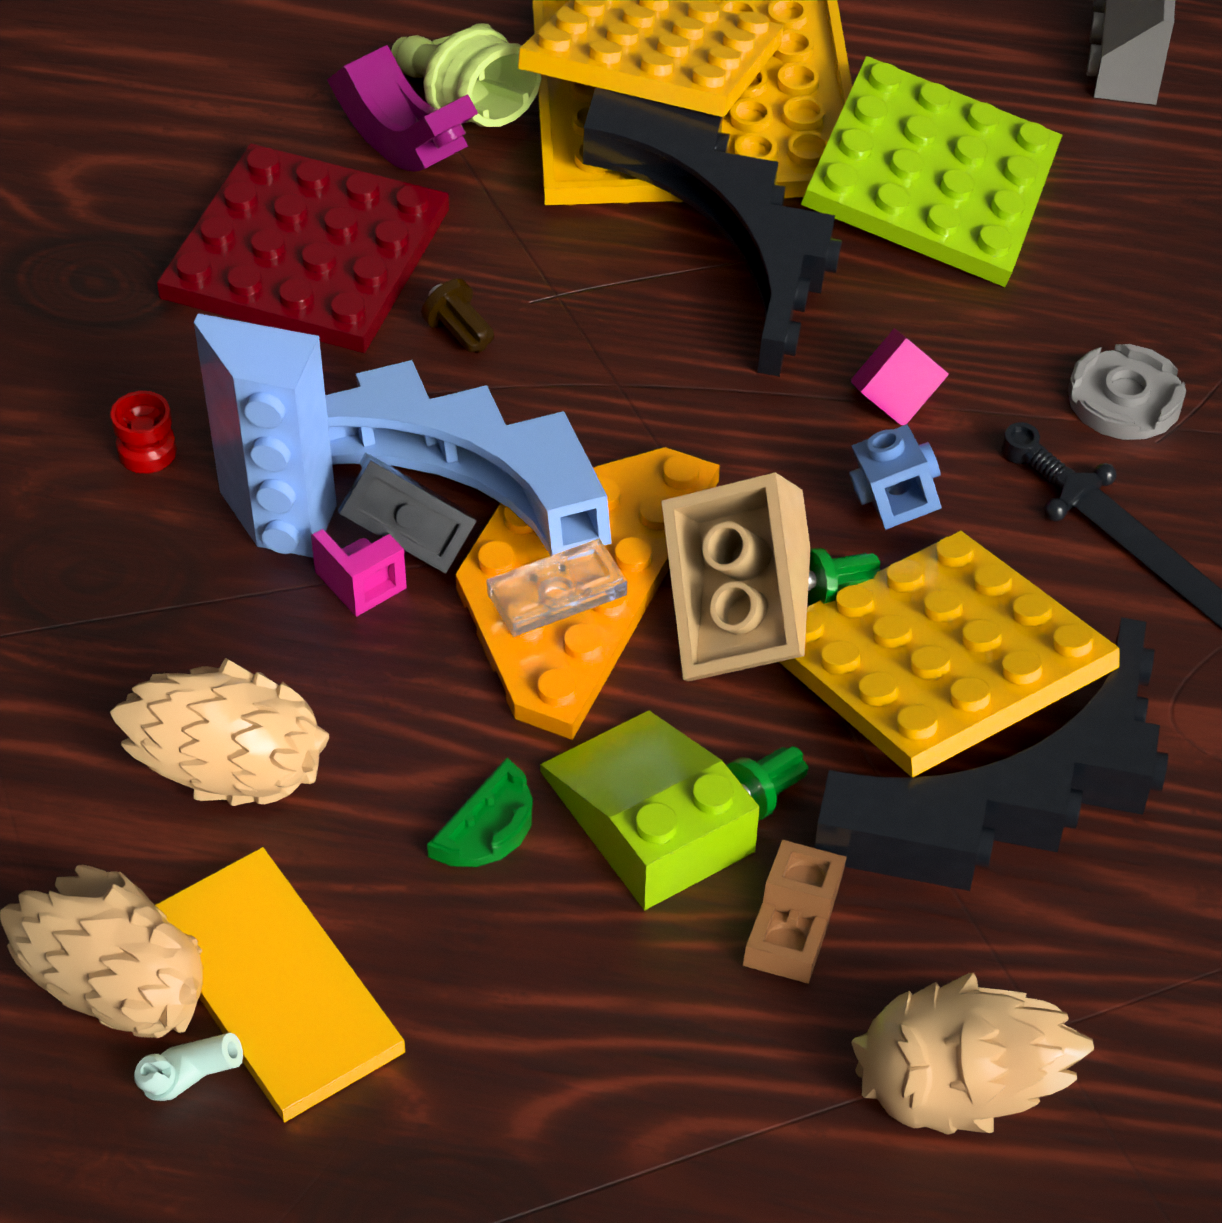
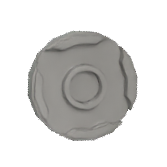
[1068,344,1186,440]

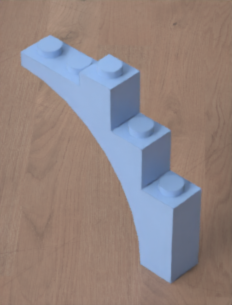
[325,360,612,559]

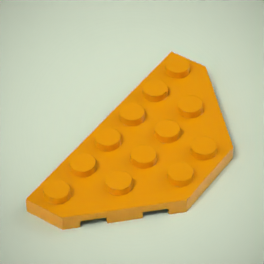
[456,447,720,740]

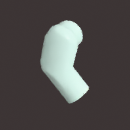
[134,1033,243,1101]

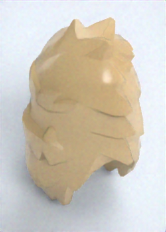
[110,658,329,806]
[0,865,203,1038]
[851,973,1094,1135]

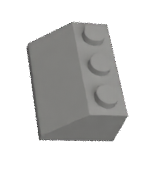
[1086,0,1175,105]

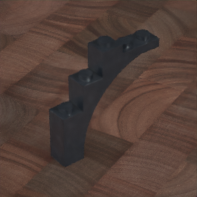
[583,87,842,377]
[815,617,1168,891]

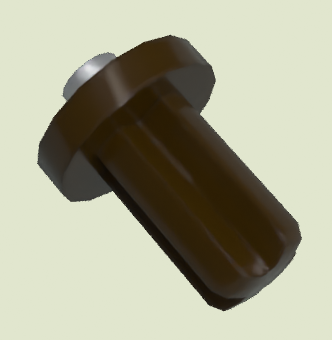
[421,279,494,354]

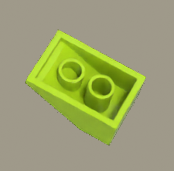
[540,710,759,911]

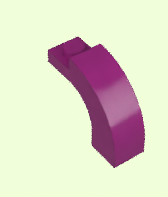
[327,45,478,172]

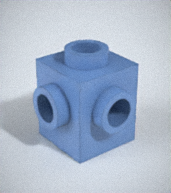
[849,424,942,530]

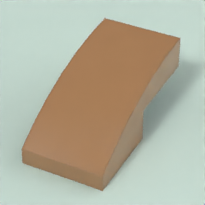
[743,840,847,984]

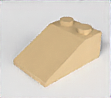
[662,472,811,682]

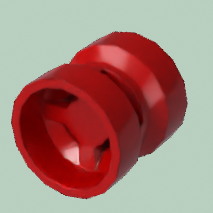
[110,390,177,474]

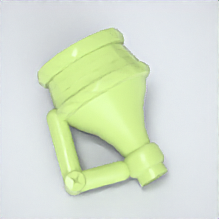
[391,23,542,127]

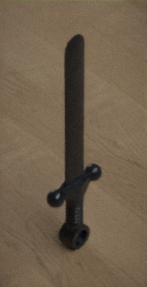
[1002,422,1222,628]

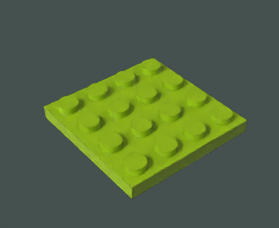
[801,56,1062,287]

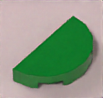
[427,758,533,867]

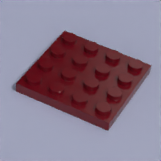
[157,143,449,353]

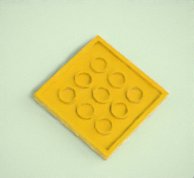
[518,0,784,117]
[779,531,1119,778]

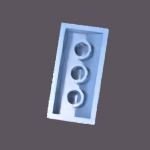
[194,313,337,558]

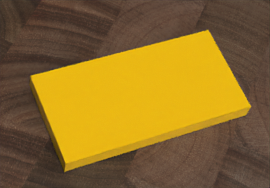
[155,847,405,1123]

